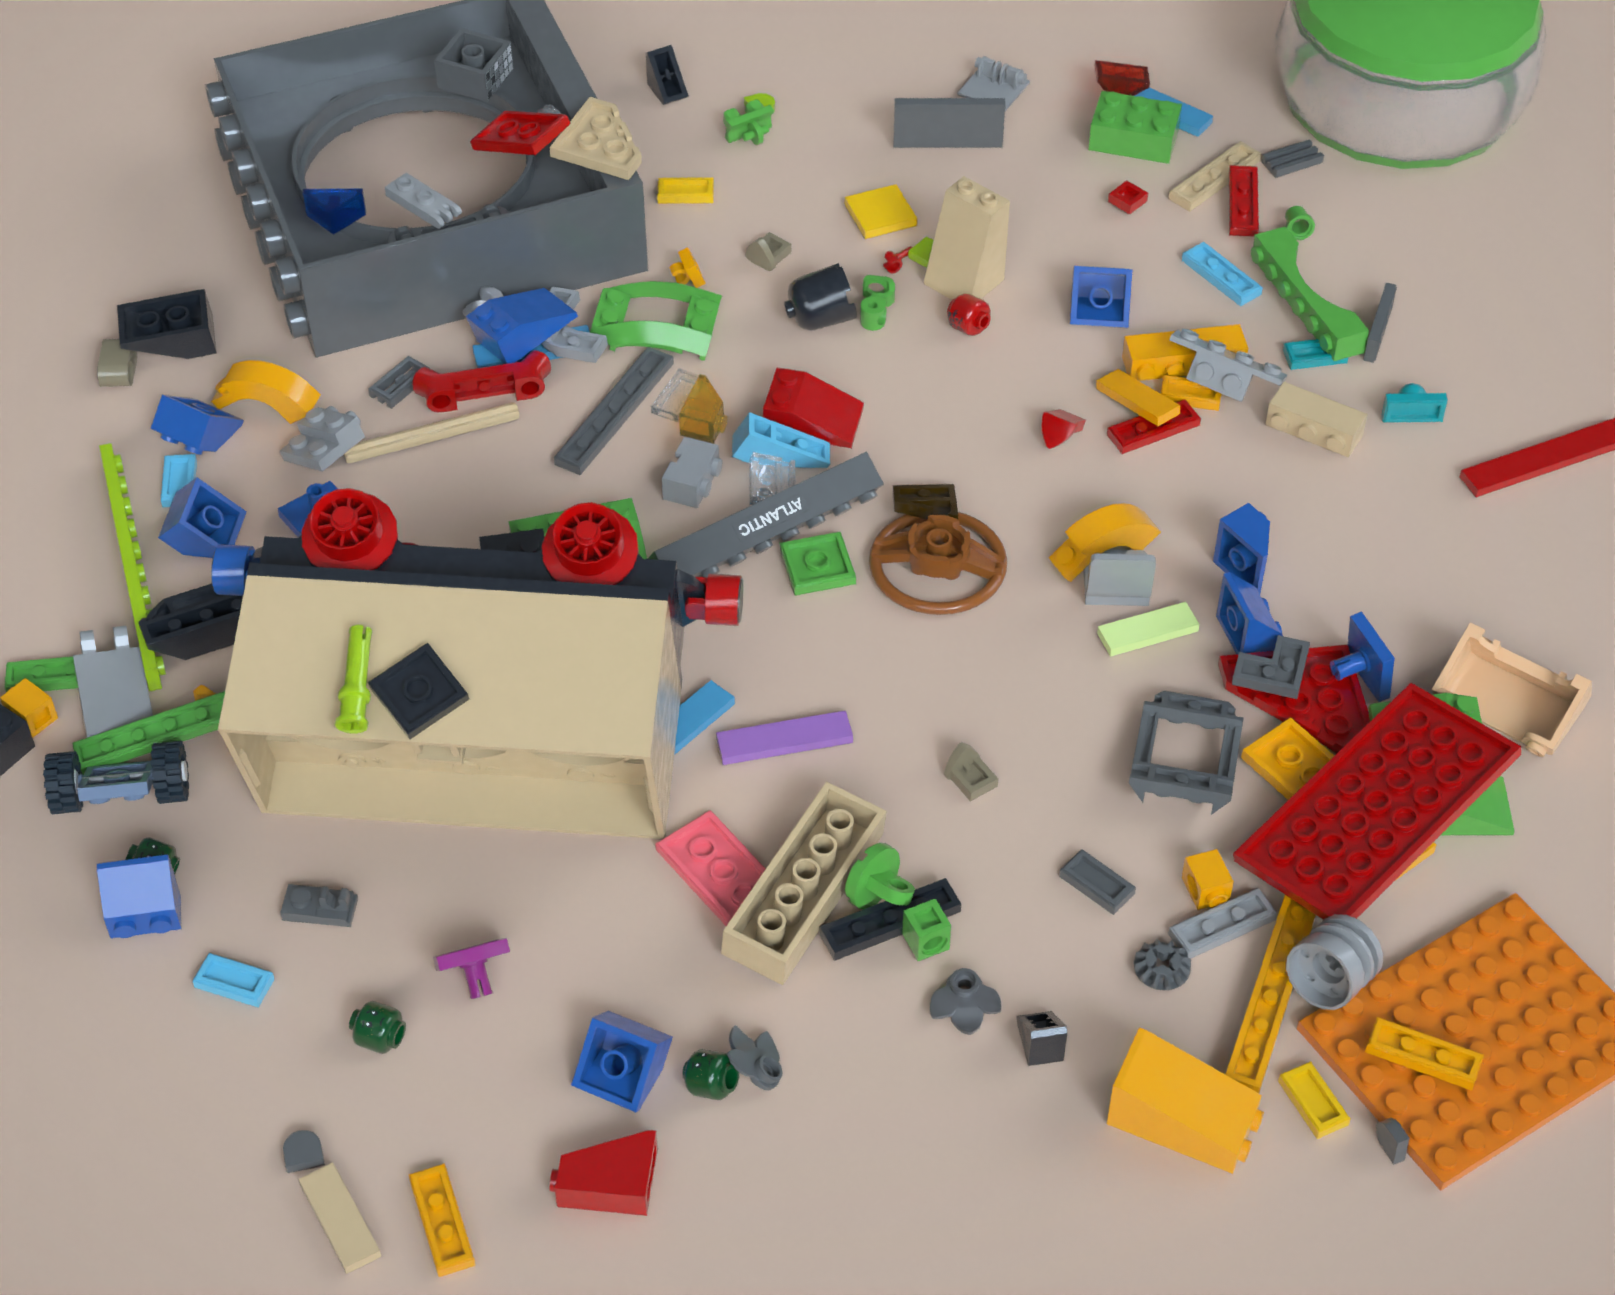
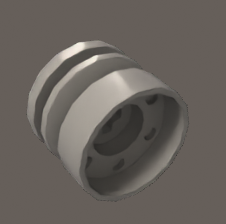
[1286,914,1383,1010]

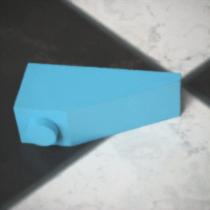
[732,412,830,468]

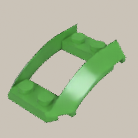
[590,281,722,361]

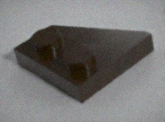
[893,484,959,520]

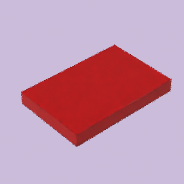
[470,111,571,155]

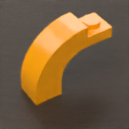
[211,360,321,424]
[1048,503,1161,582]

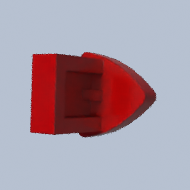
[1042,409,1086,449]

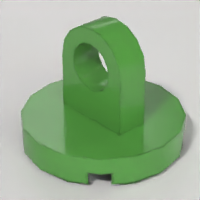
[845,843,915,909]

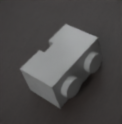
[662,436,723,508]

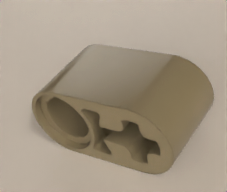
[97,339,137,387]

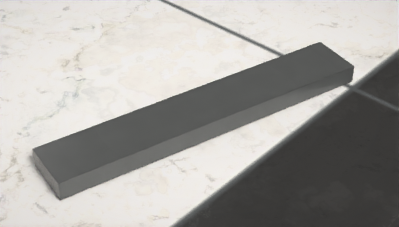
[554,347,674,476]

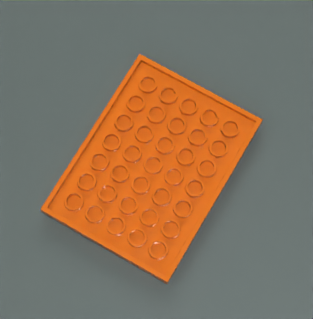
[1297,893,1615,1191]

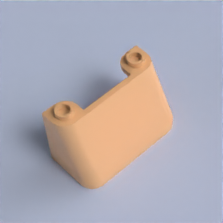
[1432,622,1592,757]

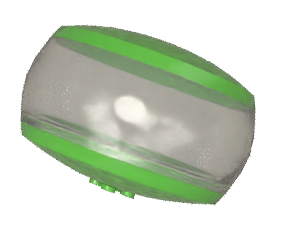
[1275,0,1546,169]

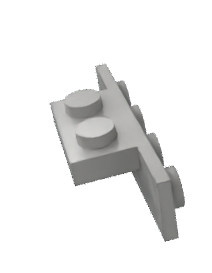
[1169,329,1287,402]

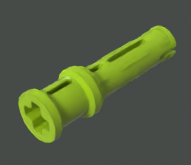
[335,625,372,734]

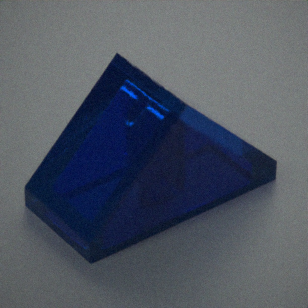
[303,188,367,235]

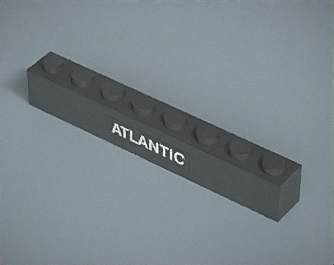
[648,451,884,577]

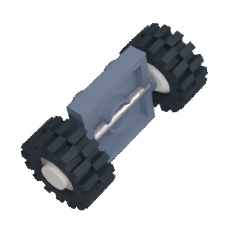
[43,741,189,815]

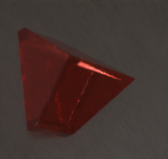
[1094,60,1150,96]

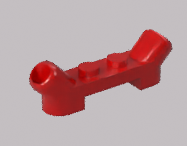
[412,350,551,412]

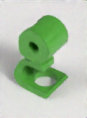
[860,275,895,331]

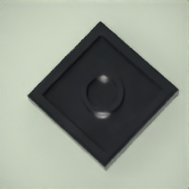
[368,643,470,740]

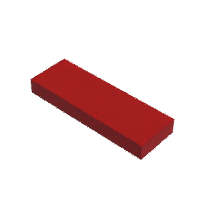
[1229,165,1259,237]
[1107,399,1201,454]

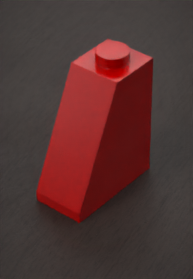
[550,1130,658,1216]

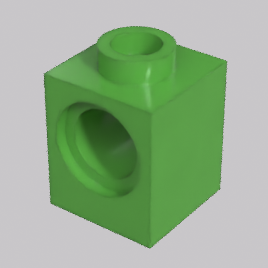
[903,899,951,961]

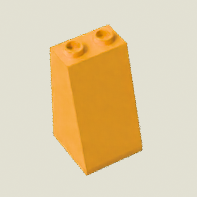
[1107,1027,1264,1174]

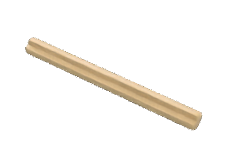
[344,402,519,463]

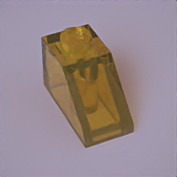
[679,374,727,444]

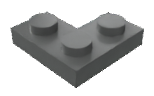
[1232,635,1310,699]

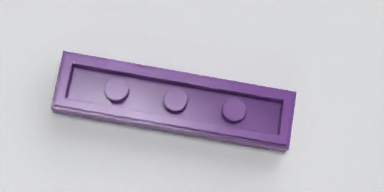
[716,710,853,765]

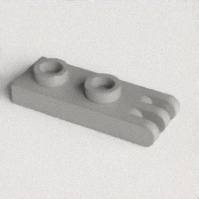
[385,173,462,229]

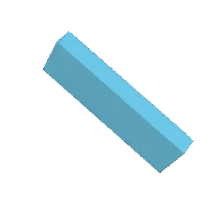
[1182,242,1263,307]

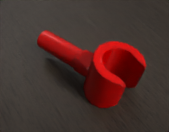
[883,246,913,274]

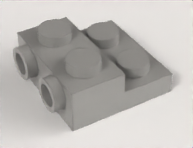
[280,406,365,472]

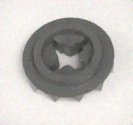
[1134,938,1191,990]

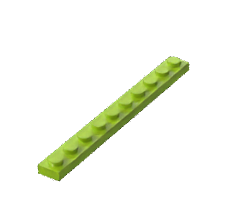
[99,443,166,692]

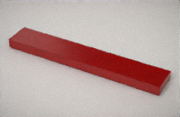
[1460,418,1615,497]

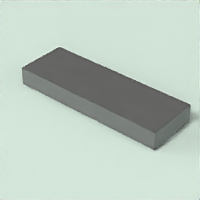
[1363,283,1397,363]

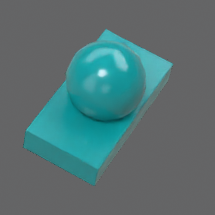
[1381,383,1448,423]

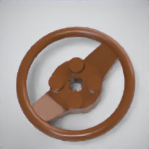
[869,512,1007,615]

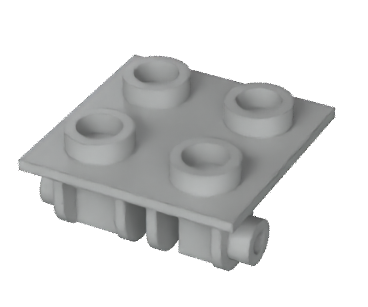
[958,56,1030,111]

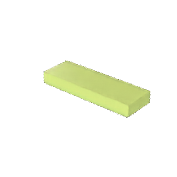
[1097,602,1200,657]

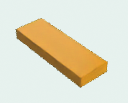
[1096,369,1180,426]
[1365,1017,1484,1090]
[408,1163,476,1277]

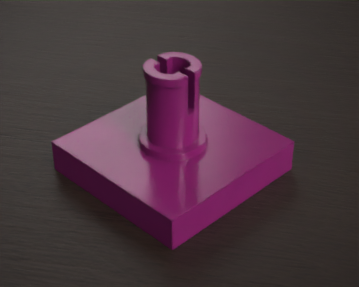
[433,938,510,999]

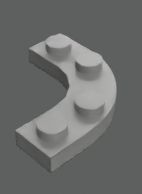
[541,287,608,363]

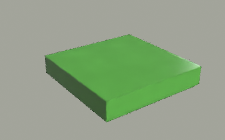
[780,532,856,596]

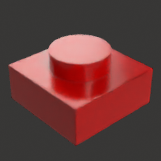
[1108,180,1148,215]

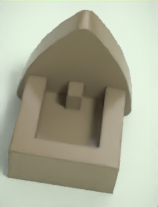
[745,232,792,271]
[944,742,998,801]

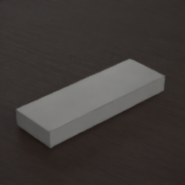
[1168,888,1277,959]

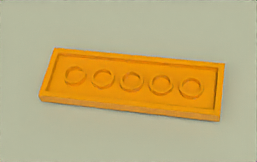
[1241,717,1437,880]

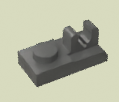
[280,884,358,927]

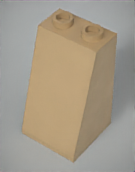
[924,176,1010,300]

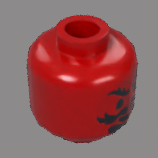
[947,293,991,336]

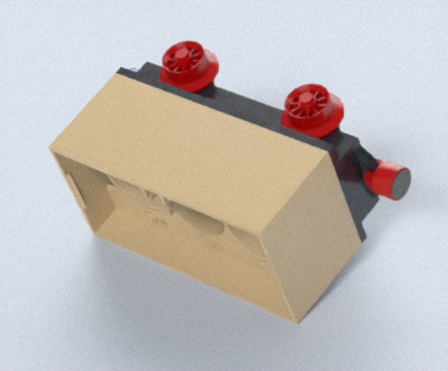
[211,488,744,839]

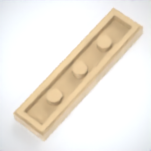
[1168,141,1262,212]

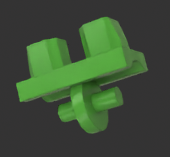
[723,99,774,145]

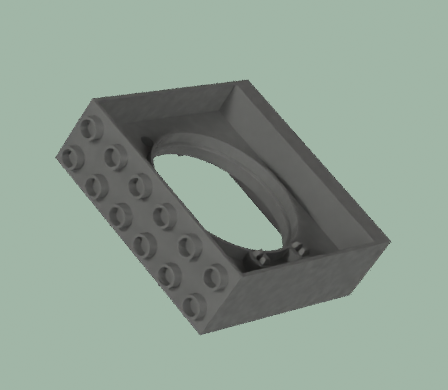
[205,0,648,358]

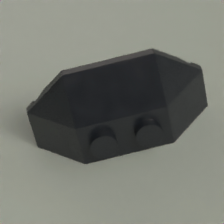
[138,583,243,660]

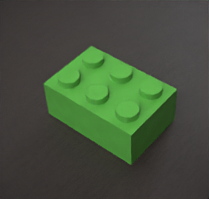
[1088,91,1182,164]

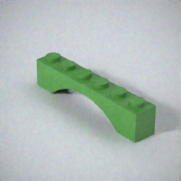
[1251,227,1369,361]

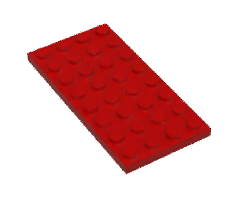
[1233,683,1521,920]

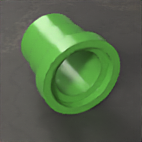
[1285,206,1315,240]

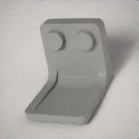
[1084,550,1156,606]

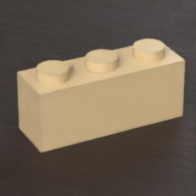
[1265,382,1368,458]

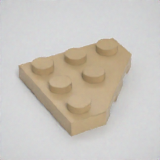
[550,97,642,180]

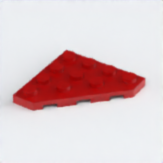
[1218,645,1370,753]

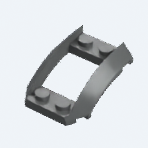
[1129,691,1244,815]

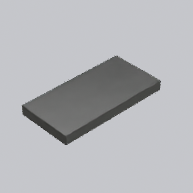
[893,98,1005,148]

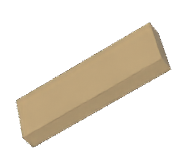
[298,1163,382,1274]

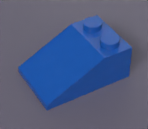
[466,288,578,364]

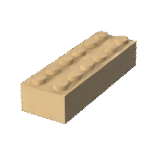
[721,781,887,985]

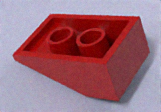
[763,367,864,448]

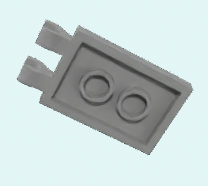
[73,626,153,738]

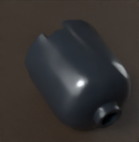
[784,263,857,330]

